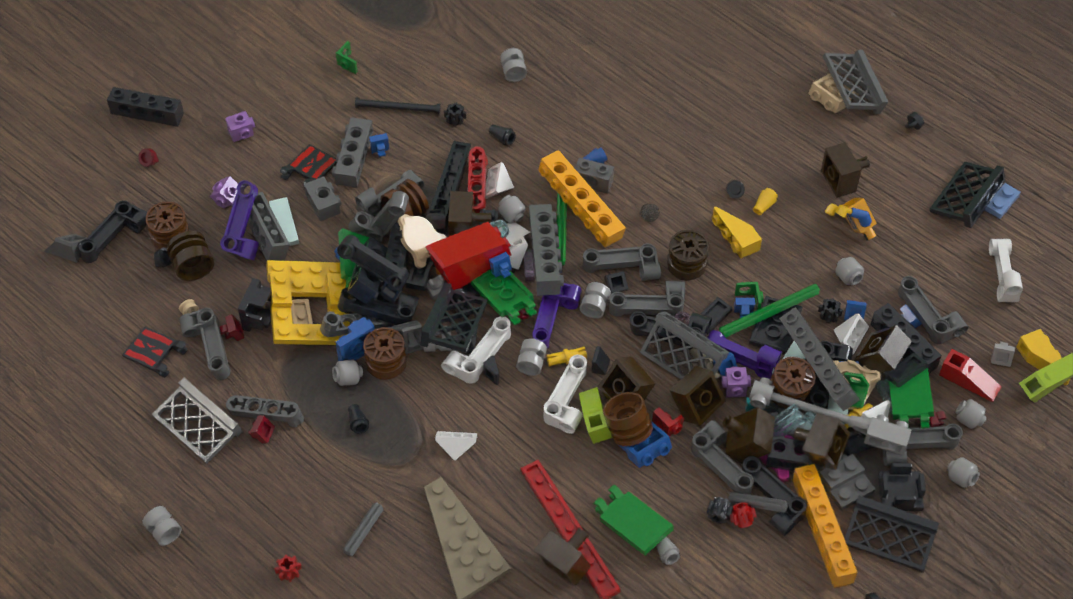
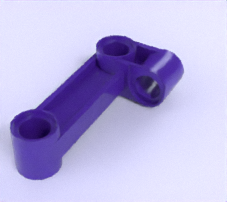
[220,180,259,260]
[532,283,582,349]
[707,330,782,379]

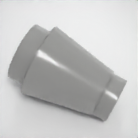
[656,536,680,565]

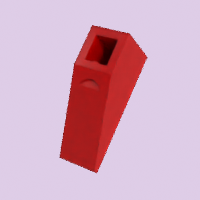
[939,349,1002,402]

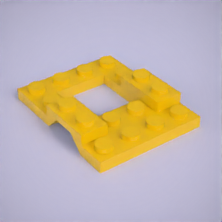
[266,260,350,345]

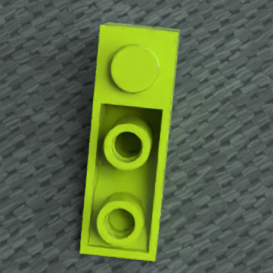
[1019,353,1073,402]
[579,387,612,444]

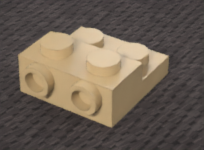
[809,74,859,113]

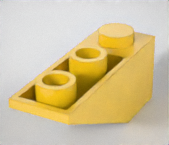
[711,207,762,258]
[1016,329,1070,385]

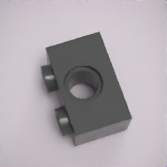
[575,158,614,194]
[304,176,342,222]

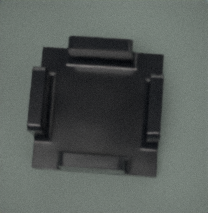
[238,278,271,332]
[878,463,926,511]

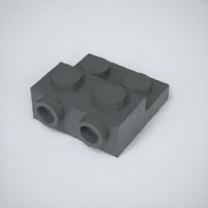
[819,454,876,511]

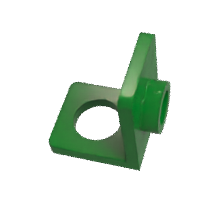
[336,41,357,74]
[734,282,764,310]
[844,372,870,409]

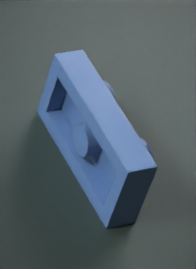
[985,183,1021,219]

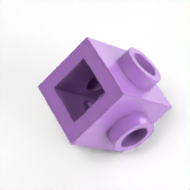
[225,111,255,142]
[210,176,238,208]
[722,367,751,397]

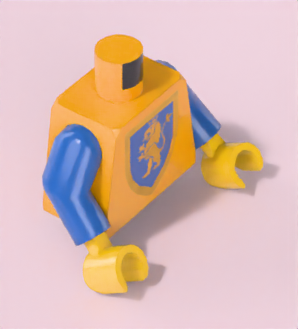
[825,197,877,241]

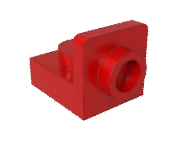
[652,407,684,436]

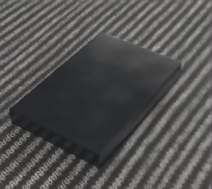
[749,296,803,355]

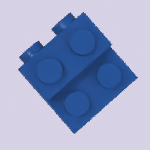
[336,317,375,361]
[619,421,672,468]

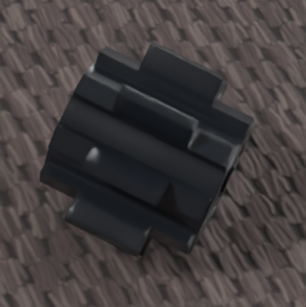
[444,102,466,126]
[818,298,843,323]
[707,497,733,524]

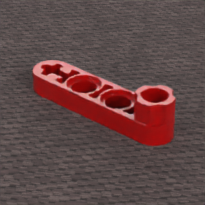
[468,147,488,213]

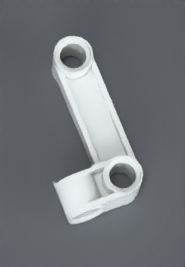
[989,239,1023,302]
[441,316,511,384]
[544,354,587,434]

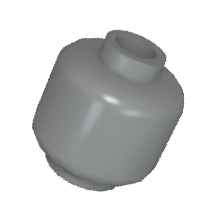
[498,195,526,223]
[836,257,864,285]
[332,360,363,386]
[955,399,987,429]
[947,457,979,488]

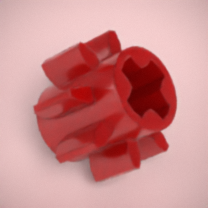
[730,502,757,528]
[274,555,302,582]

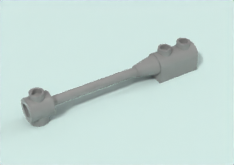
[749,378,912,456]

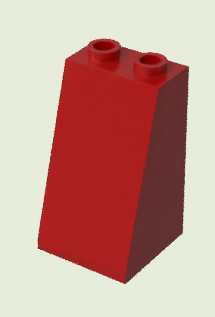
[425,222,512,290]

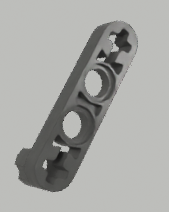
[320,312,392,337]
[226,395,304,427]

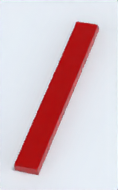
[521,460,621,599]

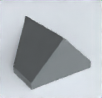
[44,234,86,262]
[388,320,424,354]

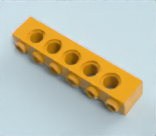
[538,150,626,248]
[792,464,857,588]

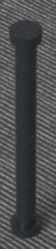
[355,97,441,114]

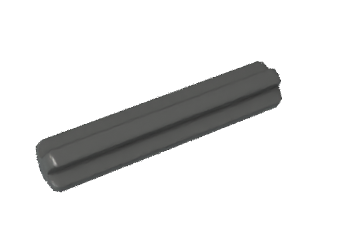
[728,492,788,513]
[343,502,383,556]

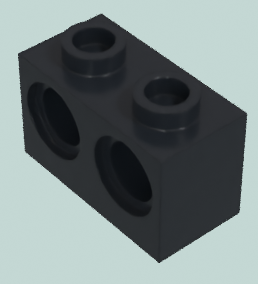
[766,436,809,471]

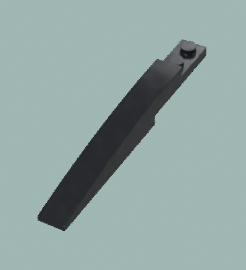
[406,141,471,291]

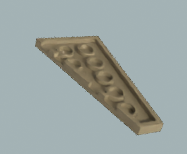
[424,477,511,599]

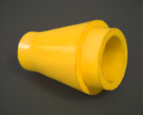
[753,188,778,216]

